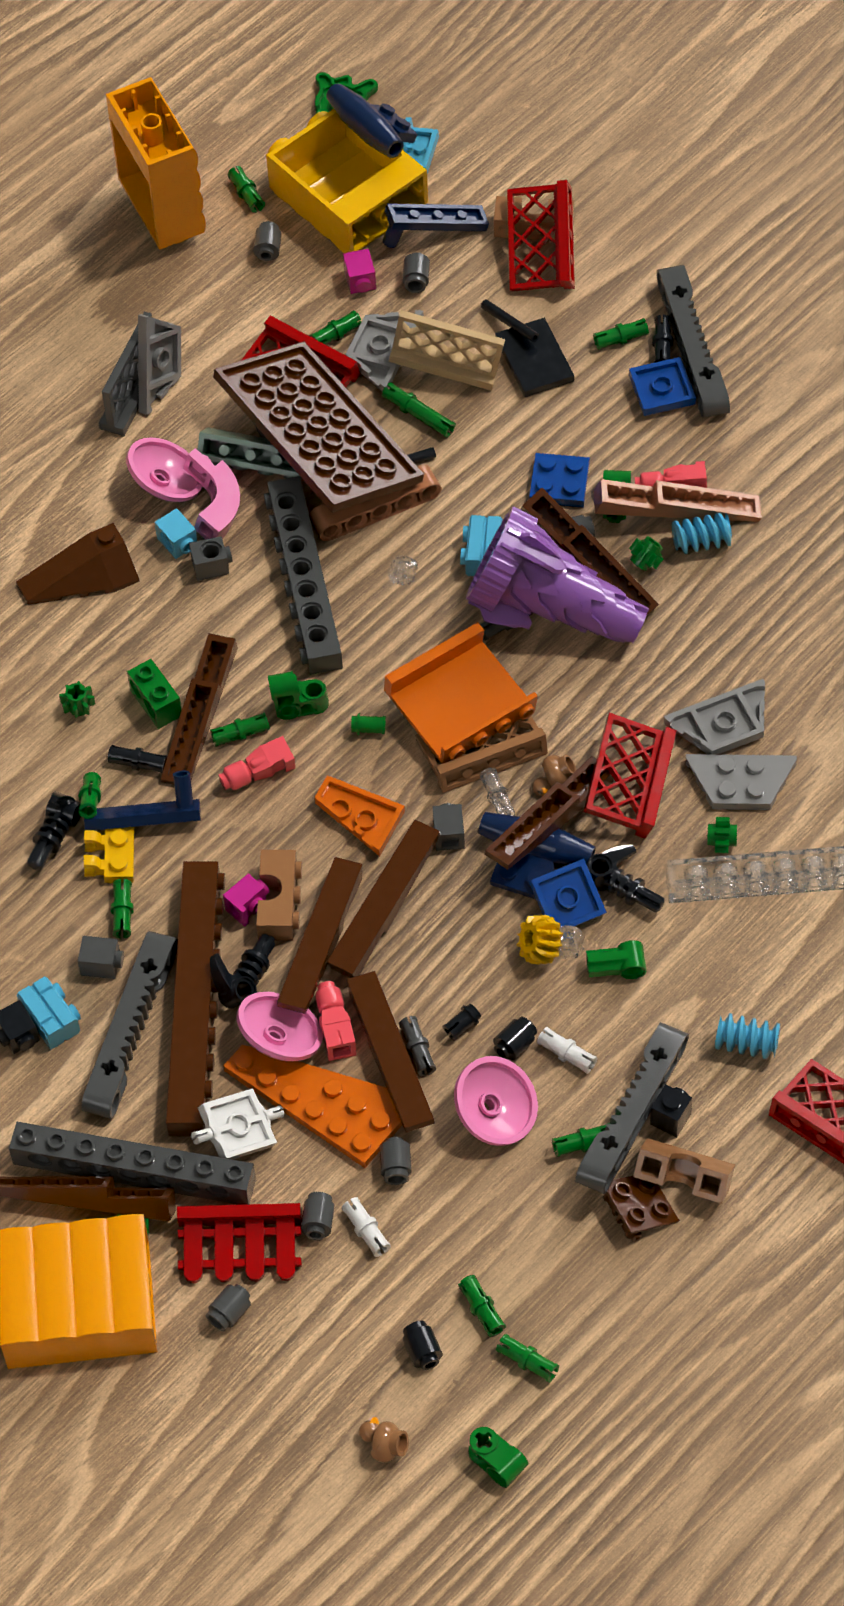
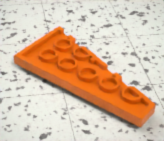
[223,1044,402,1168]

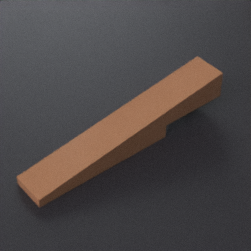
[593,479,762,522]

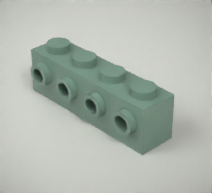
[197,427,301,478]

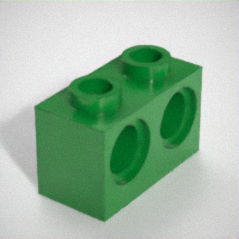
[127,659,182,729]

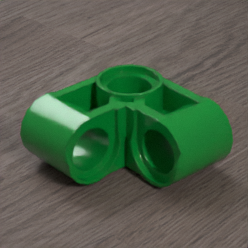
[268,671,329,720]

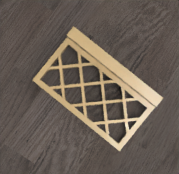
[389,310,505,391]

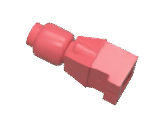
[634,461,707,488]
[218,736,296,790]
[315,981,356,1061]

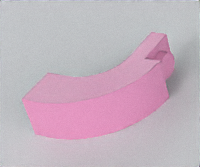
[183,448,240,539]

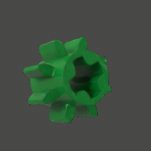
[629,536,664,571]
[59,681,96,718]
[707,817,737,853]

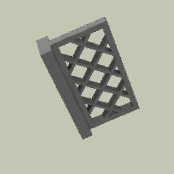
[99,311,152,436]

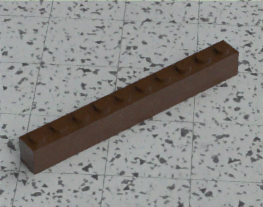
[166,861,225,1137]

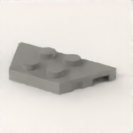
[346,310,424,391]
[138,314,181,415]
[664,679,765,755]
[686,754,797,810]

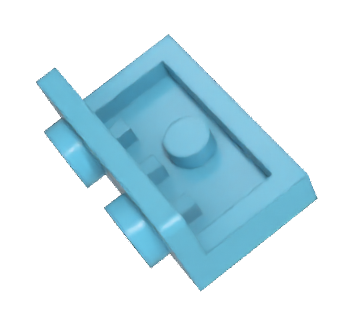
[403,117,439,174]

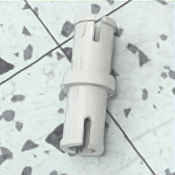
[537,1027,597,1074]
[342,1197,391,1257]

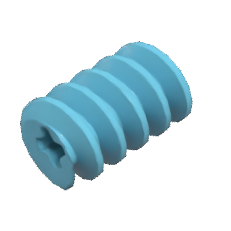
[672,513,732,554]
[715,1013,780,1059]

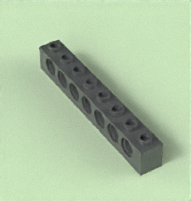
[264,476,343,675]
[9,1121,256,1205]

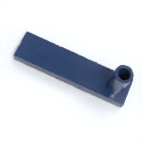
[383,203,489,248]
[84,770,201,830]

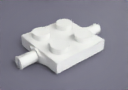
[191,1088,284,1160]

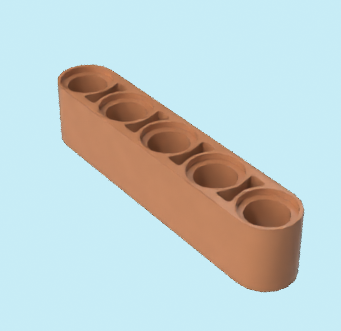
[309,465,442,541]

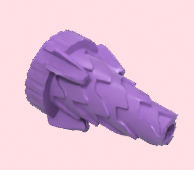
[466,506,649,643]

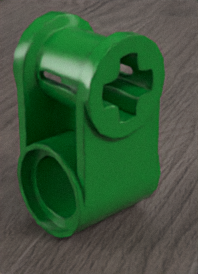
[468,1427,529,1488]

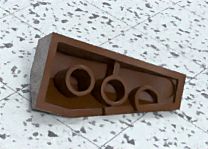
[16,523,140,605]

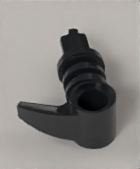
[27,791,81,870]
[587,845,665,912]
[210,934,275,1009]

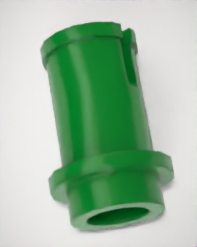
[351,713,386,736]

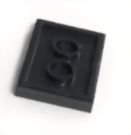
[495,317,574,397]

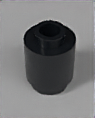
[493,1016,537,1060]
[403,1320,443,1370]

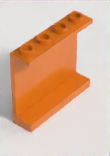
[384,622,538,764]

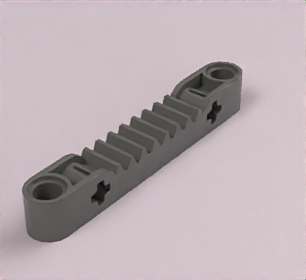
[657,265,730,418]
[82,931,178,1119]
[575,1022,689,1194]

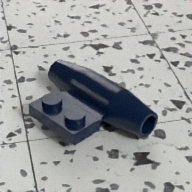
[326,83,418,158]
[478,812,596,899]

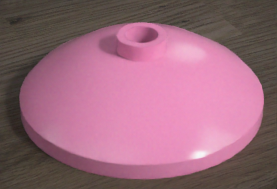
[126,438,203,502]
[236,992,323,1061]
[454,1056,538,1146]

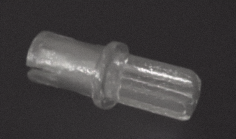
[480,768,515,816]

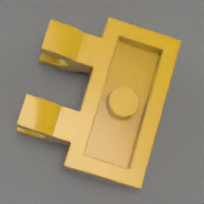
[83,827,134,883]

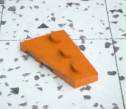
[314,775,405,857]

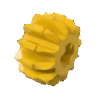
[516,914,564,965]

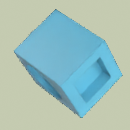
[154,508,197,559]

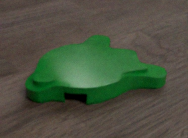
[315,72,378,114]

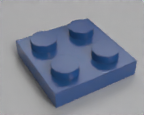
[629,357,696,416]
[529,453,590,508]
[529,859,607,932]

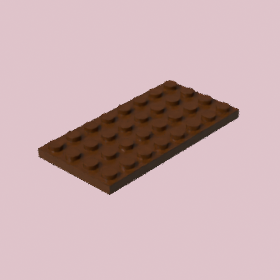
[213,342,424,513]

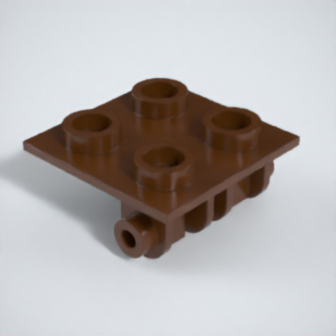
[603,1175,680,1242]

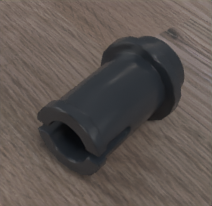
[442,1004,481,1041]

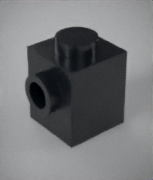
[0,1000,40,1054]
[650,1084,692,1138]

